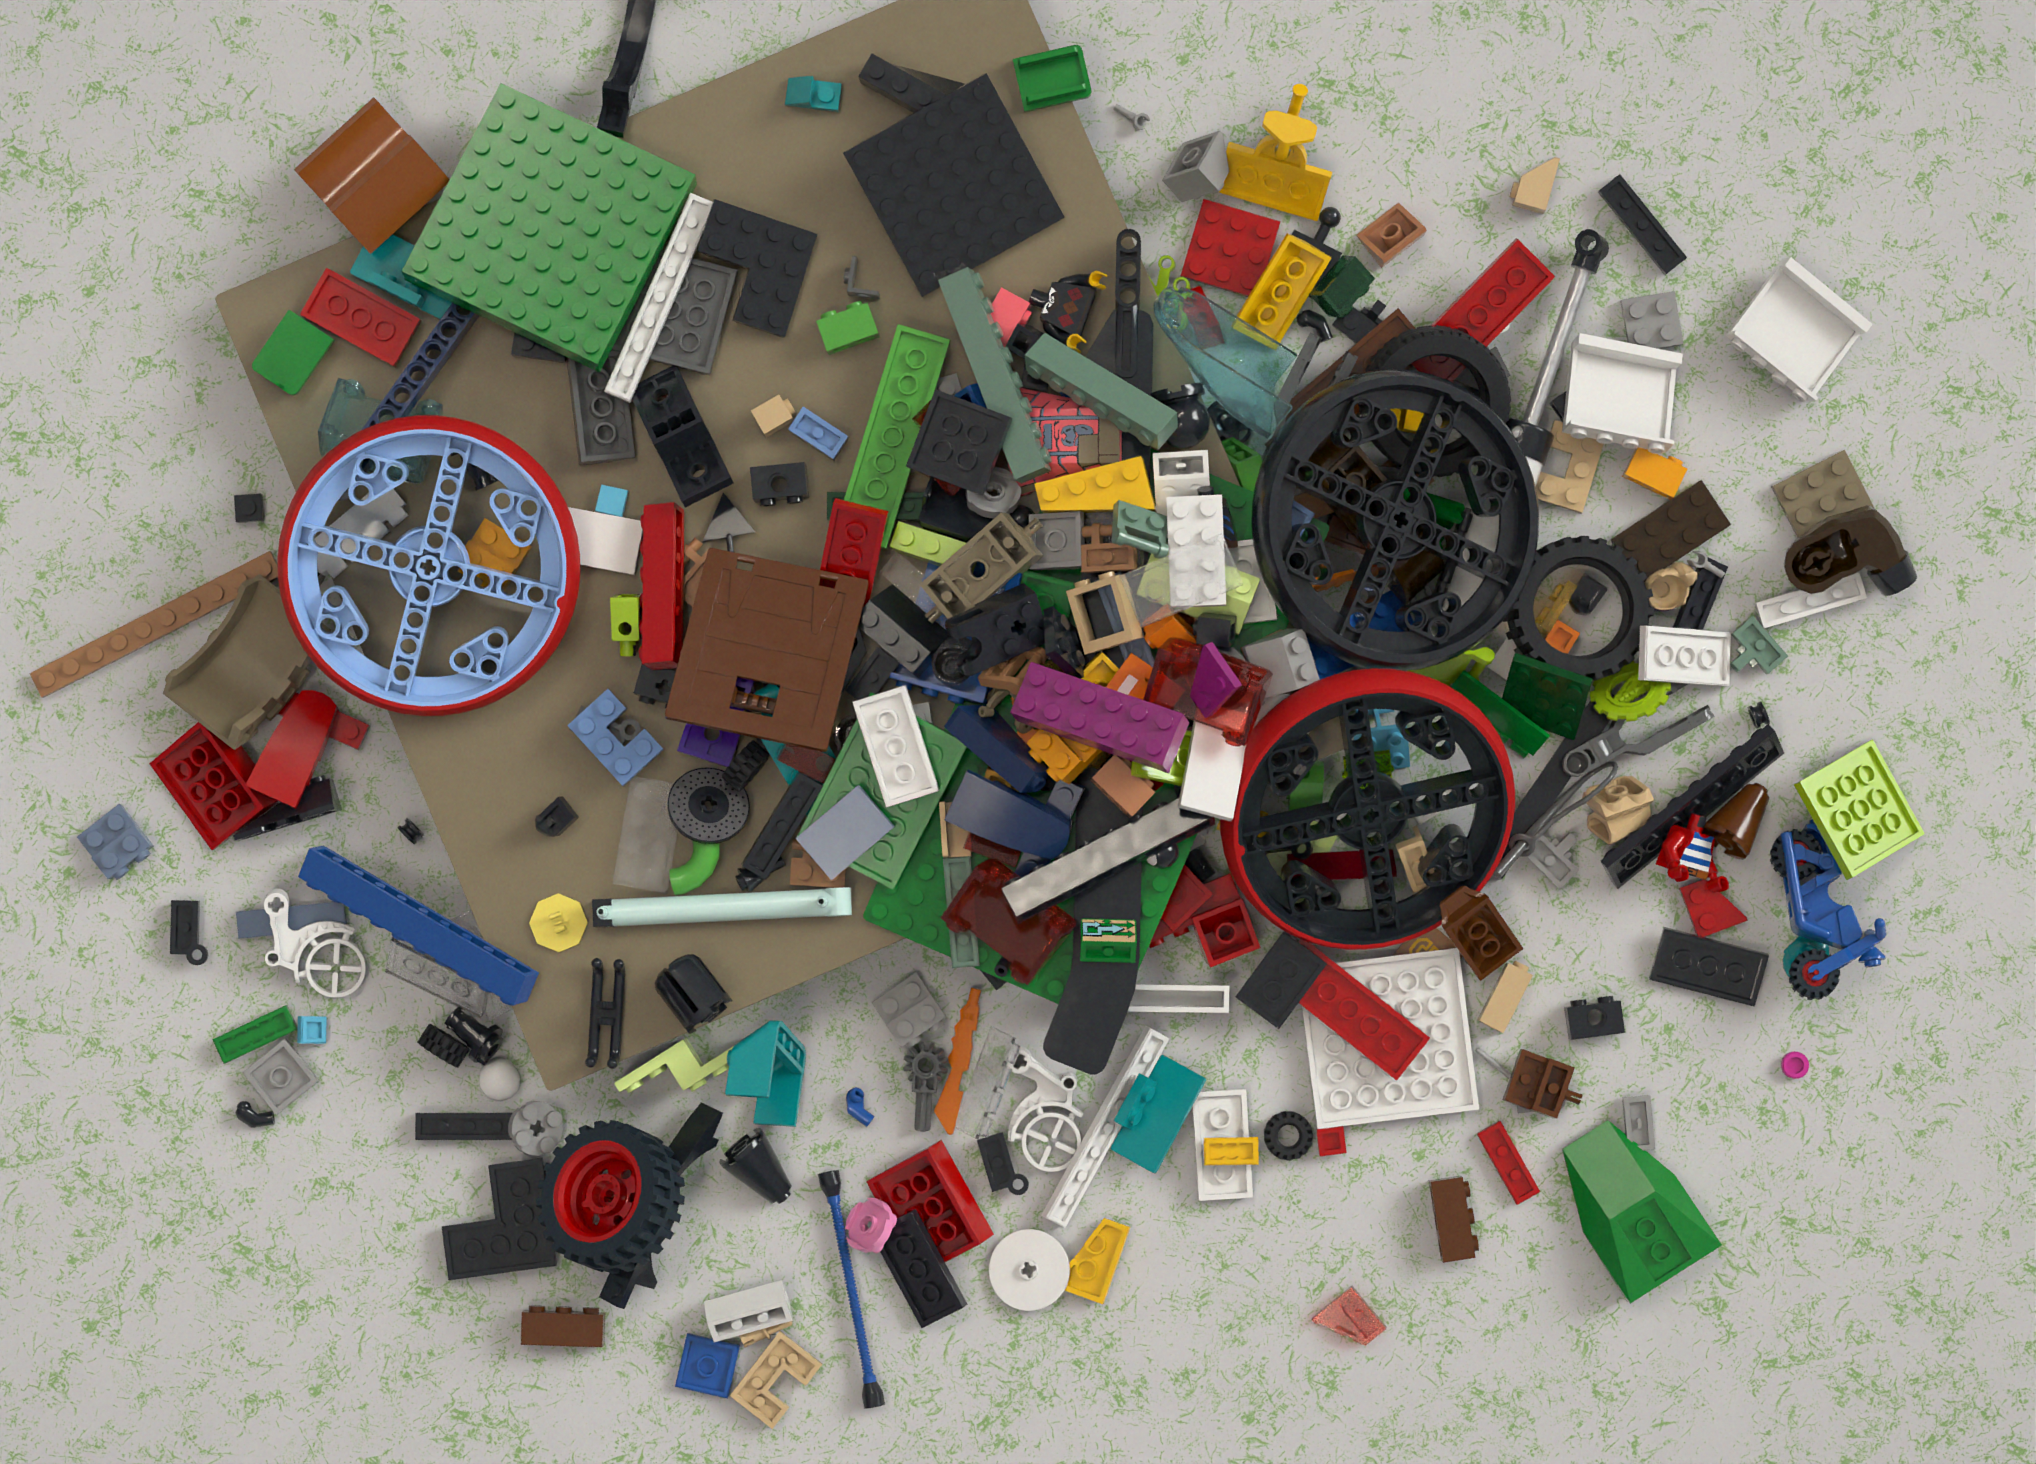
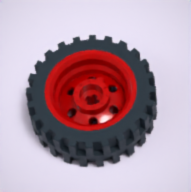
[536,1120,685,1274]

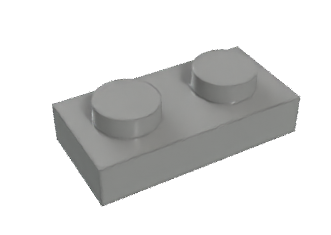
[1622,1095,1655,1151]

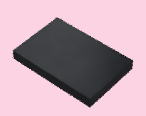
[1235,931,1327,1029]

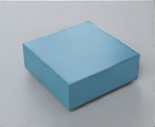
[595,485,629,517]
[297,1016,327,1044]

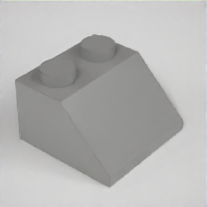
[1162,131,1229,202]
[1242,628,1320,699]

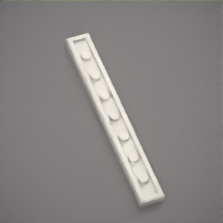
[604,193,713,403]
[1041,1026,1170,1228]

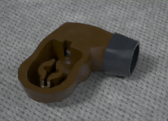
[1784,505,1917,596]

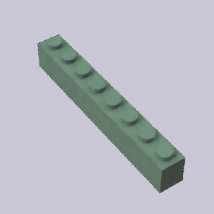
[938,267,1052,484]

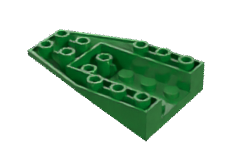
[1562,1120,1722,1304]

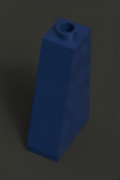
[944,705,1049,793]

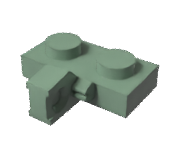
[1730,616,1788,675]

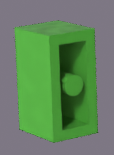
[816,301,880,355]

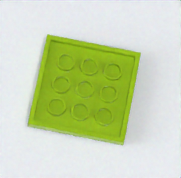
[1794,739,1925,880]

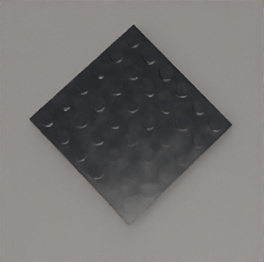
[843,73,1065,297]

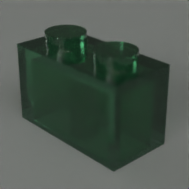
[1309,255,1375,318]

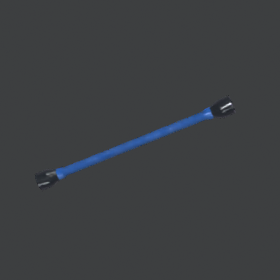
[818,1170,885,1409]

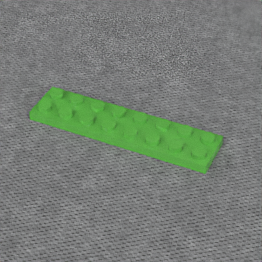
[844,324,951,549]

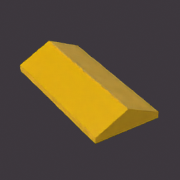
[1231,233,1331,350]

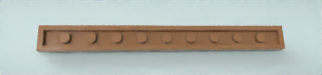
[29,551,278,698]

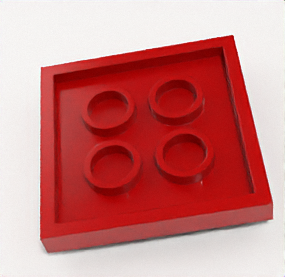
[1180,199,1281,297]

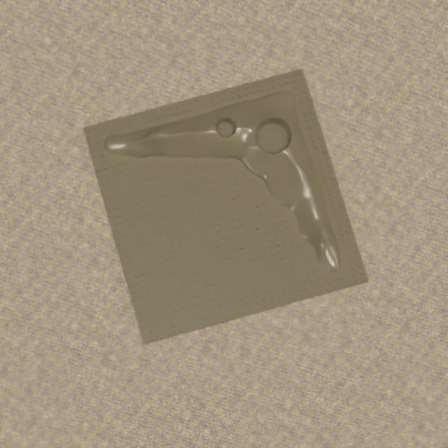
[215,0,1344,1091]

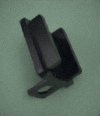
[918,477,994,543]

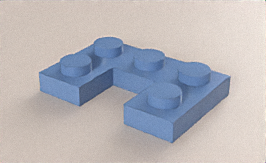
[567,689,664,786]

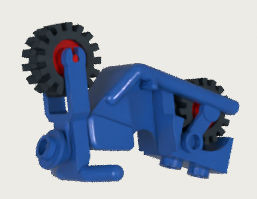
[1770,819,1886,1000]

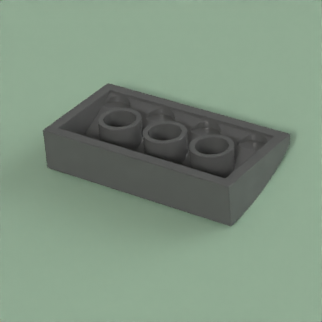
[566,351,635,465]

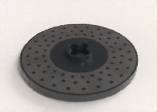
[667,767,750,844]

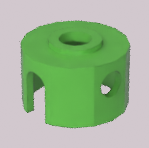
[1286,761,1324,811]

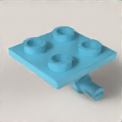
[1353,709,1410,771]

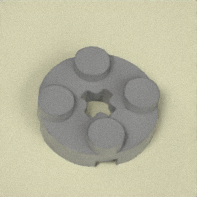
[966,467,1021,518]
[508,1101,563,1156]

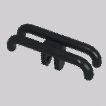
[585,958,625,1069]

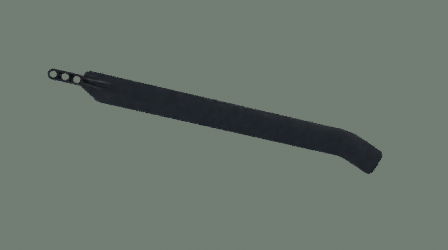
[1043,229,1153,1075]

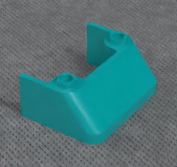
[725,1020,806,1127]

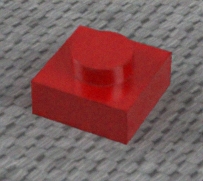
[1316,1126,1347,1156]

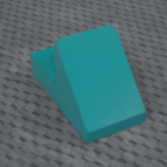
[785,76,842,112]

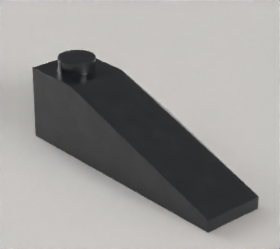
[233,775,342,841]

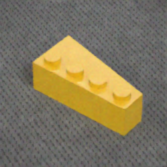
[1034,456,1157,513]

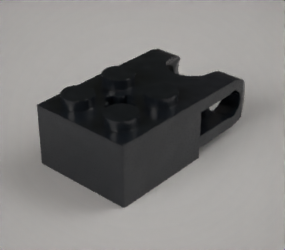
[945,583,1045,676]

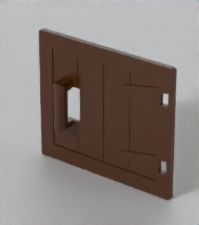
[665,548,869,752]

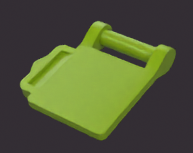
[1409,647,1495,686]

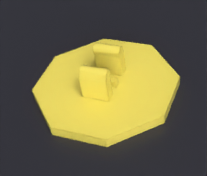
[529,893,588,952]

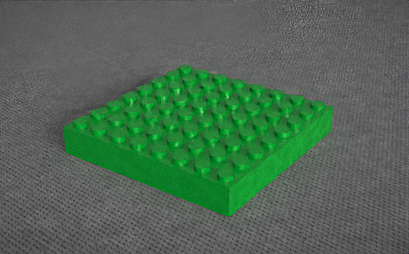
[402,83,697,373]

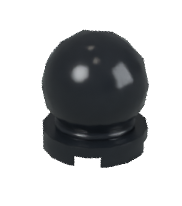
[1150,382,1210,449]

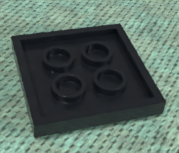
[906,389,1013,496]

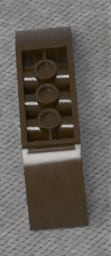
[1264,432,1444,606]

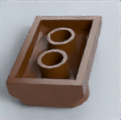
[1440,886,1524,981]

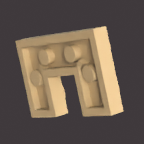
[1535,420,1604,513]
[730,1331,823,1429]

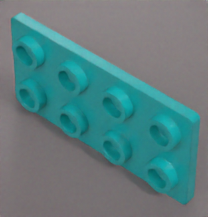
[350,234,452,319]
[1111,1055,1206,1174]

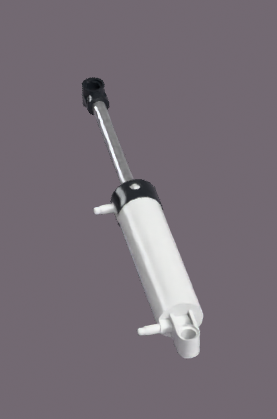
[1432,229,1609,627]

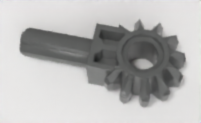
[903,1041,949,1132]

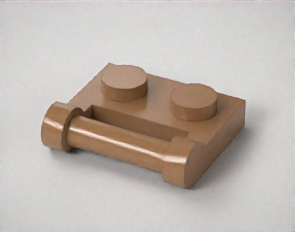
[978,647,1048,695]

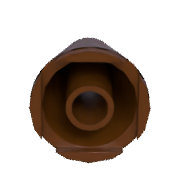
[1702,783,1770,860]

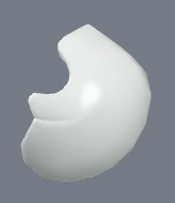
[479,1057,520,1101]

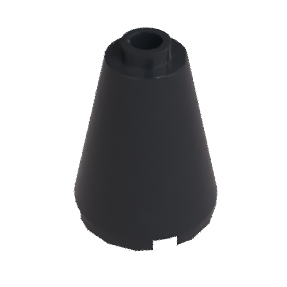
[719,1128,792,1204]

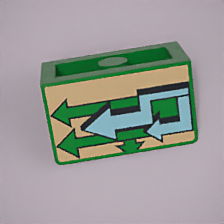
[1080,919,1137,963]

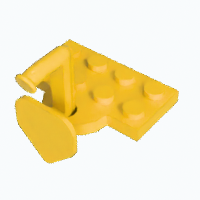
[1219,84,1332,221]

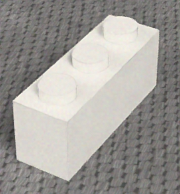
[704,1280,793,1342]

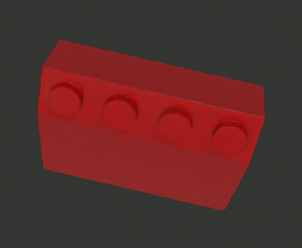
[149,722,278,850]
[866,1140,994,1262]

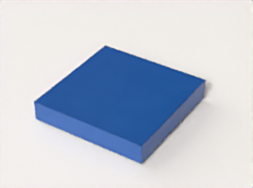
[675,1333,740,1399]

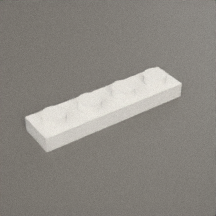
[1755,572,1867,628]

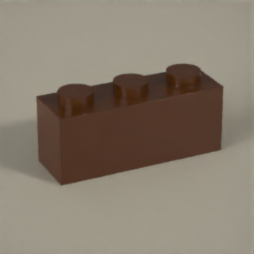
[1428,1176,1479,1263]
[521,1305,606,1347]

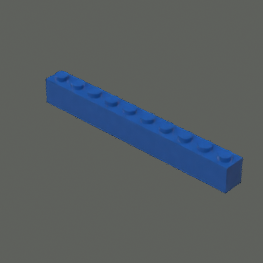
[298,845,539,1006]

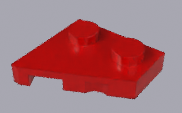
[1679,879,1748,937]

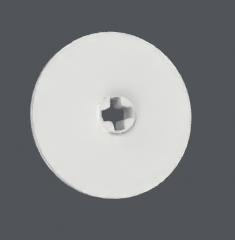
[989,1229,1070,1311]

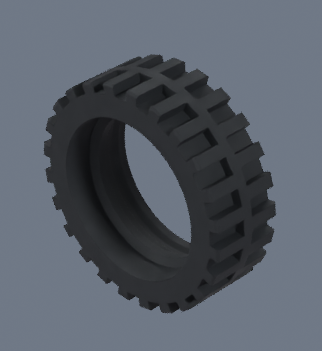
[1503,536,1655,681]

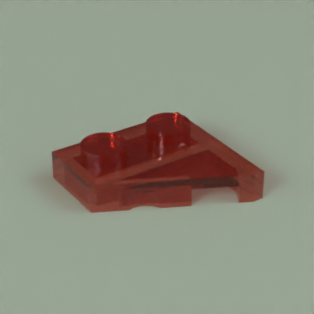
[1311,1286,1387,1346]

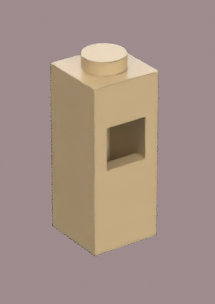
[1477,961,1533,1033]

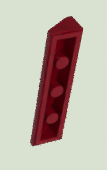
[1287,849,1397,880]

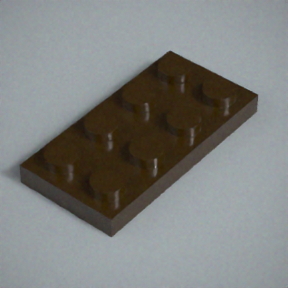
[1611,480,1731,582]

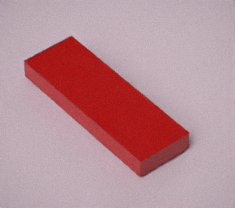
[1477,1121,1540,1205]

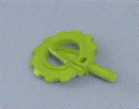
[1590,661,1671,722]

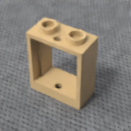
[1066,571,1144,655]

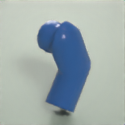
[846,1087,875,1127]

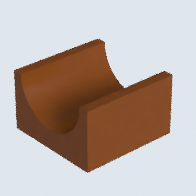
[294,97,450,254]

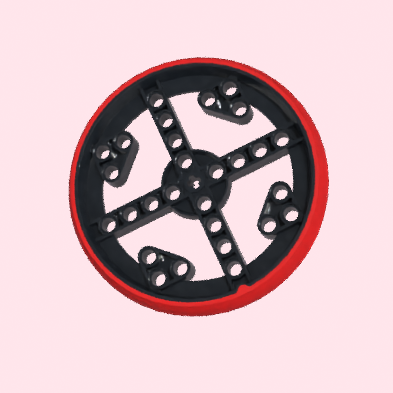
[1220,668,1515,950]

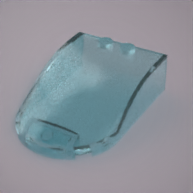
[1153,287,1297,439]

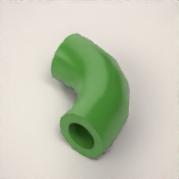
[669,841,720,896]

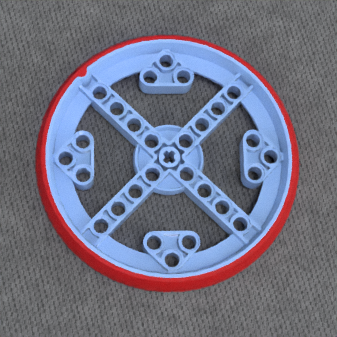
[277,415,580,716]

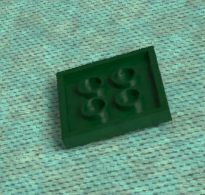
[1502,653,1593,740]

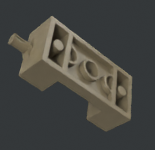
[919,512,1043,623]

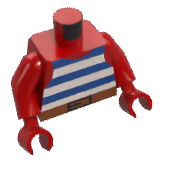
[1655,813,1729,892]

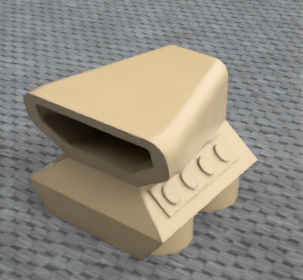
[1582,775,1654,845]

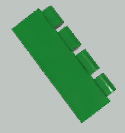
[1450,670,1550,758]

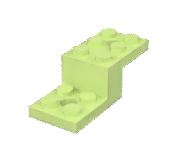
[614,1038,733,1093]

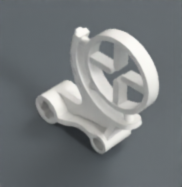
[264,888,366,997]
[1007,1046,1084,1172]

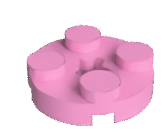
[845,1197,897,1253]

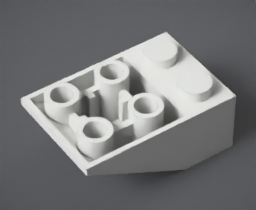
[1153,450,1210,538]

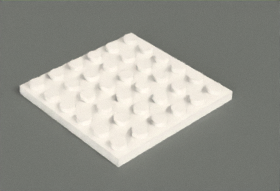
[1302,948,1479,1129]

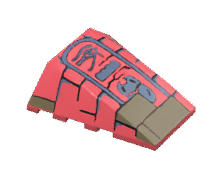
[1008,388,1122,496]

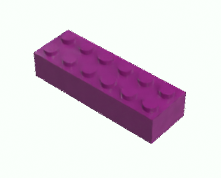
[1010,662,1189,774]

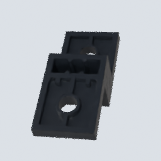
[632,366,734,508]

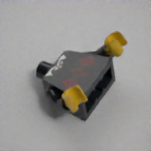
[1029,271,1108,354]

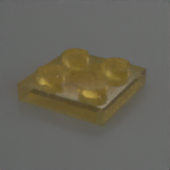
[1535,580,1577,635]

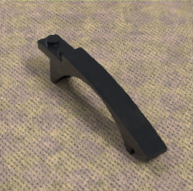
[597,0,656,138]
[599,1102,723,1309]

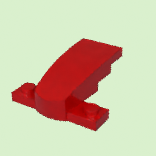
[245,690,370,809]

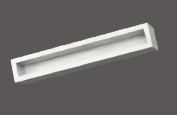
[1128,984,1229,1013]

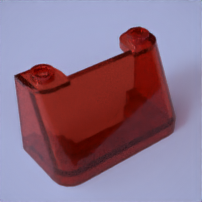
[1143,637,1273,747]
[941,858,1076,985]

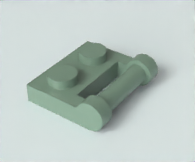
[1112,500,1169,560]

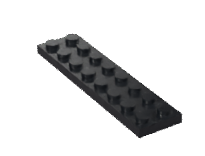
[1601,724,1784,889]

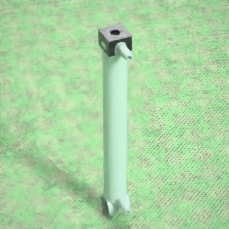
[592,887,852,928]

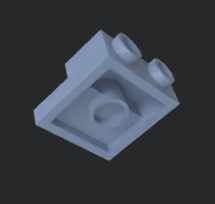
[77,804,154,880]

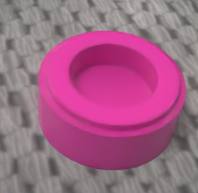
[1781,1051,1809,1079]

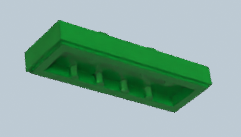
[212,1005,298,1064]

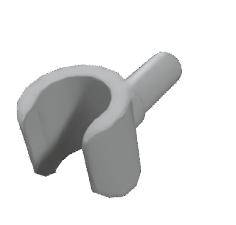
[1113,104,1150,130]
[1687,551,1725,578]

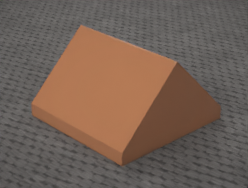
[1356,202,1427,268]

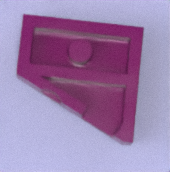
[1190,642,1242,718]

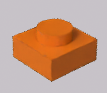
[1545,619,1580,654]

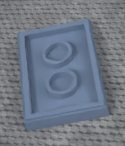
[796,785,895,880]

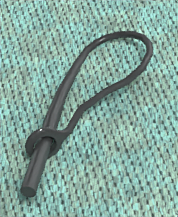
[1493,761,1618,878]

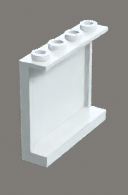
[1725,257,1872,402]
[1562,333,1683,454]

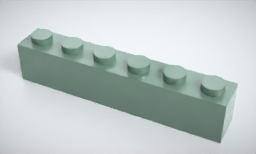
[1025,333,1178,450]

